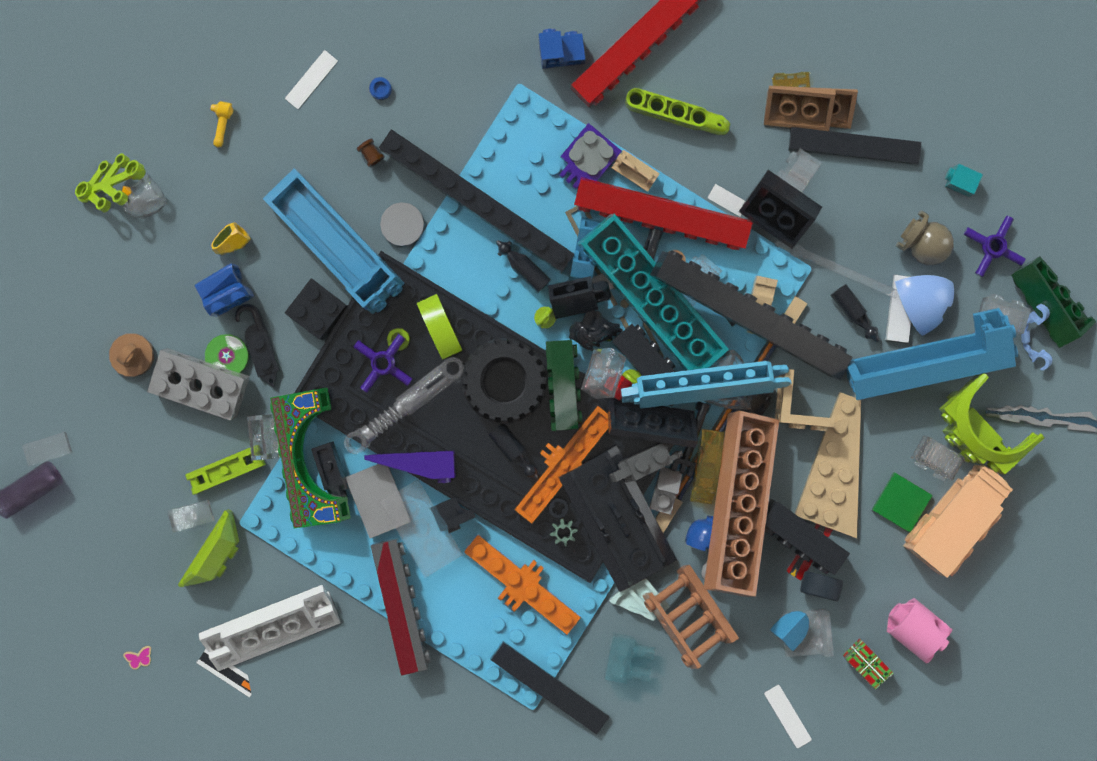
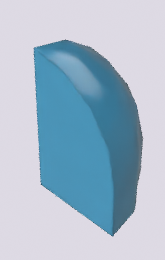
[770,611,809,651]

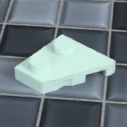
[609,579,670,621]

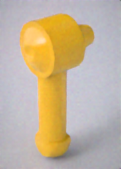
[210,101,233,148]

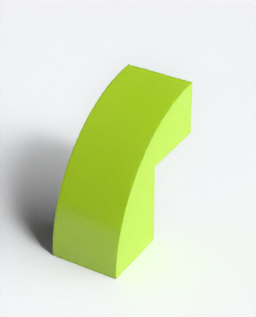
[417,294,462,359]

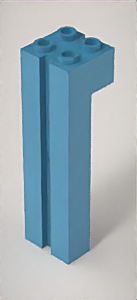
[263,168,405,314]
[846,308,1018,400]

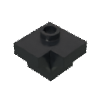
[430,497,475,533]

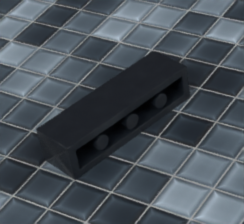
[612,324,676,407]

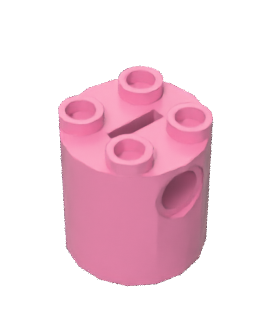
[887,598,952,664]

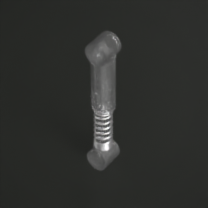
[344,357,464,454]

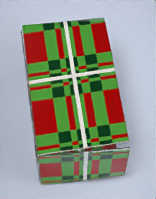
[842,638,894,689]

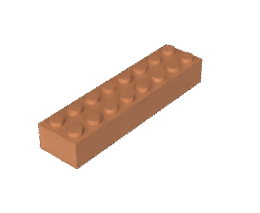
[703,411,779,597]

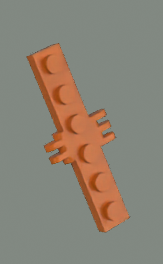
[515,406,609,523]
[464,535,581,635]

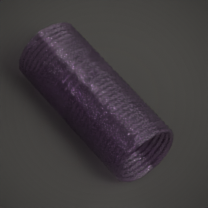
[0,461,63,519]

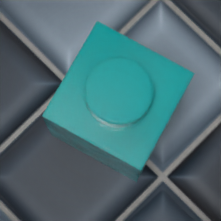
[945,164,983,197]

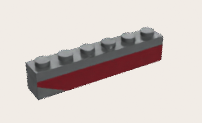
[371,538,431,676]

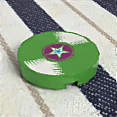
[205,334,249,373]

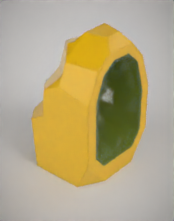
[211,222,251,255]

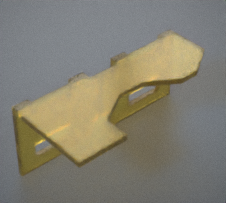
[772,72,810,88]

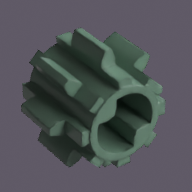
[550,518,577,546]

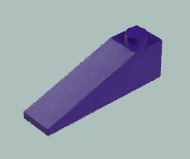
[364,451,456,483]

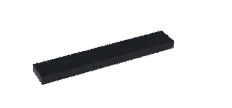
[788,127,922,165]
[490,641,609,735]

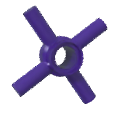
[963,216,1026,277]
[354,334,412,393]

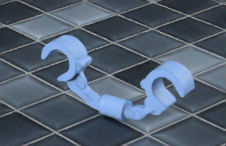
[1021,304,1052,370]

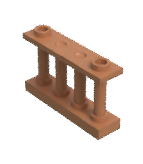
[642,565,739,669]

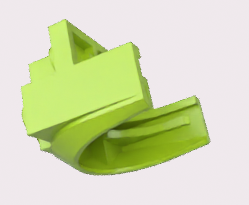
[939,373,1045,475]

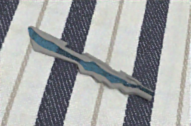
[985,405,1097,432]

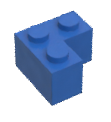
[539,29,585,69]

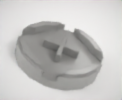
[380,202,424,247]

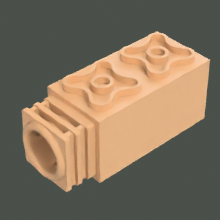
[903,465,1013,578]

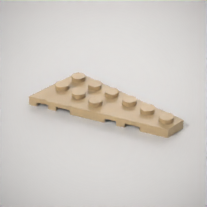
[794,392,861,538]

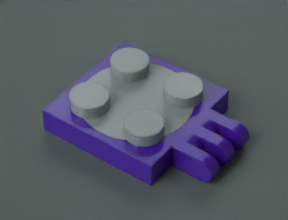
[559,123,622,190]

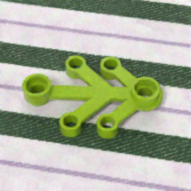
[75,153,146,213]

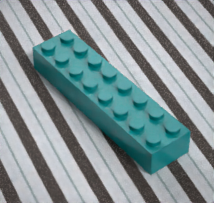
[577,214,729,371]

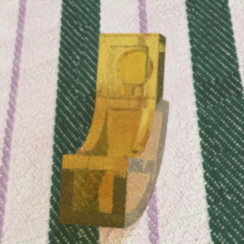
[690,429,724,504]

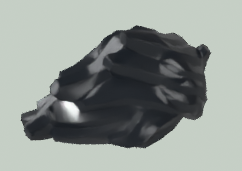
[569,311,623,351]

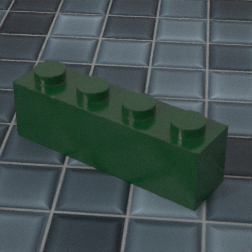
[1011,256,1096,348]
[545,340,582,431]

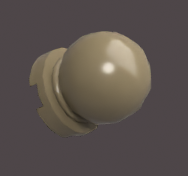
[896,210,954,265]

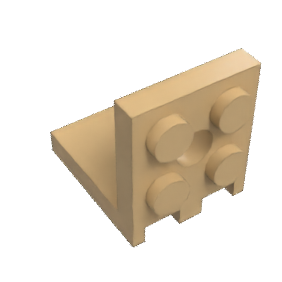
[775,369,835,431]

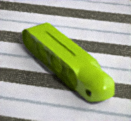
[625,88,731,135]

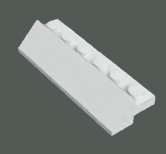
[199,585,341,671]

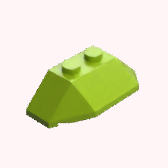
[178,509,239,587]

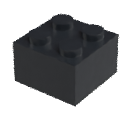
[284,278,347,341]

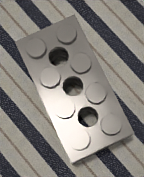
[147,348,250,421]

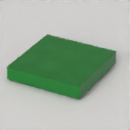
[871,472,933,533]

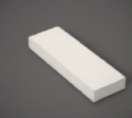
[885,275,911,343]

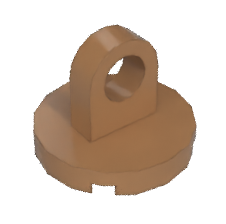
[109,334,154,377]

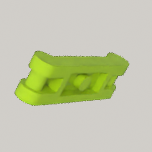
[185,445,266,495]

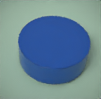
[369,77,392,100]

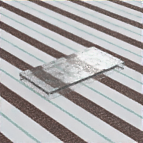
[380,479,463,578]

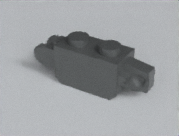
[609,443,683,483]

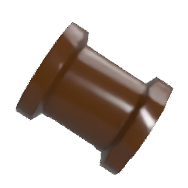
[356,138,385,167]

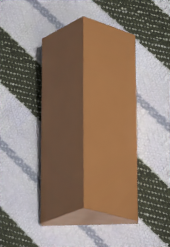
[764,86,858,131]

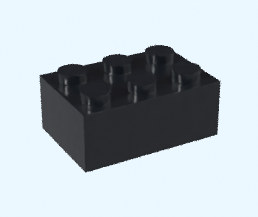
[738,169,822,249]

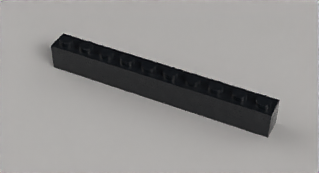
[379,129,574,274]
[650,250,853,380]

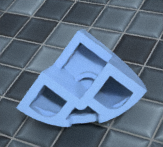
[895,275,954,336]

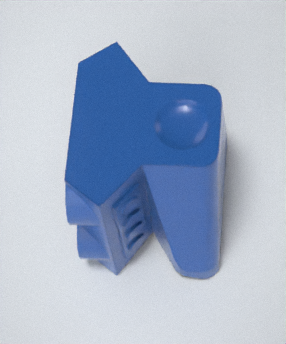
[195,263,254,317]

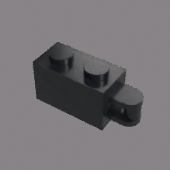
[548,276,611,319]

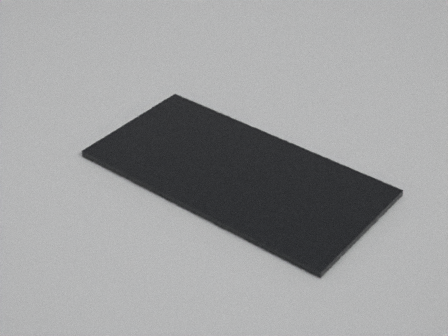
[294,251,673,583]

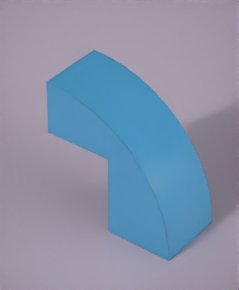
[570,217,602,278]

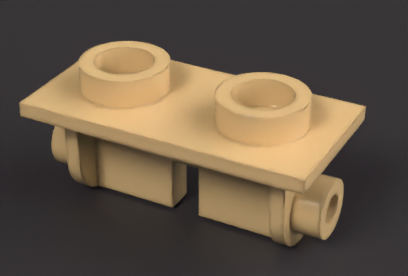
[611,150,660,192]

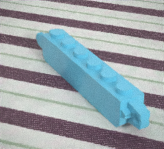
[621,361,792,408]

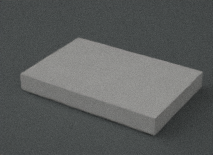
[345,464,411,538]

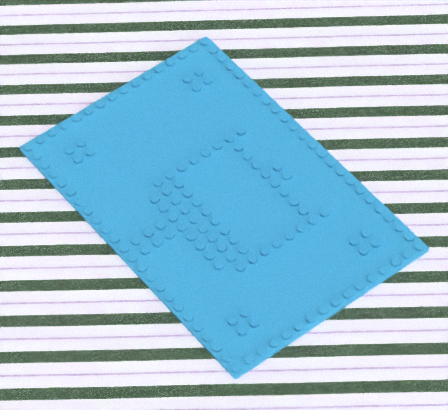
[240,84,811,710]

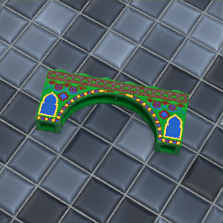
[270,388,351,529]

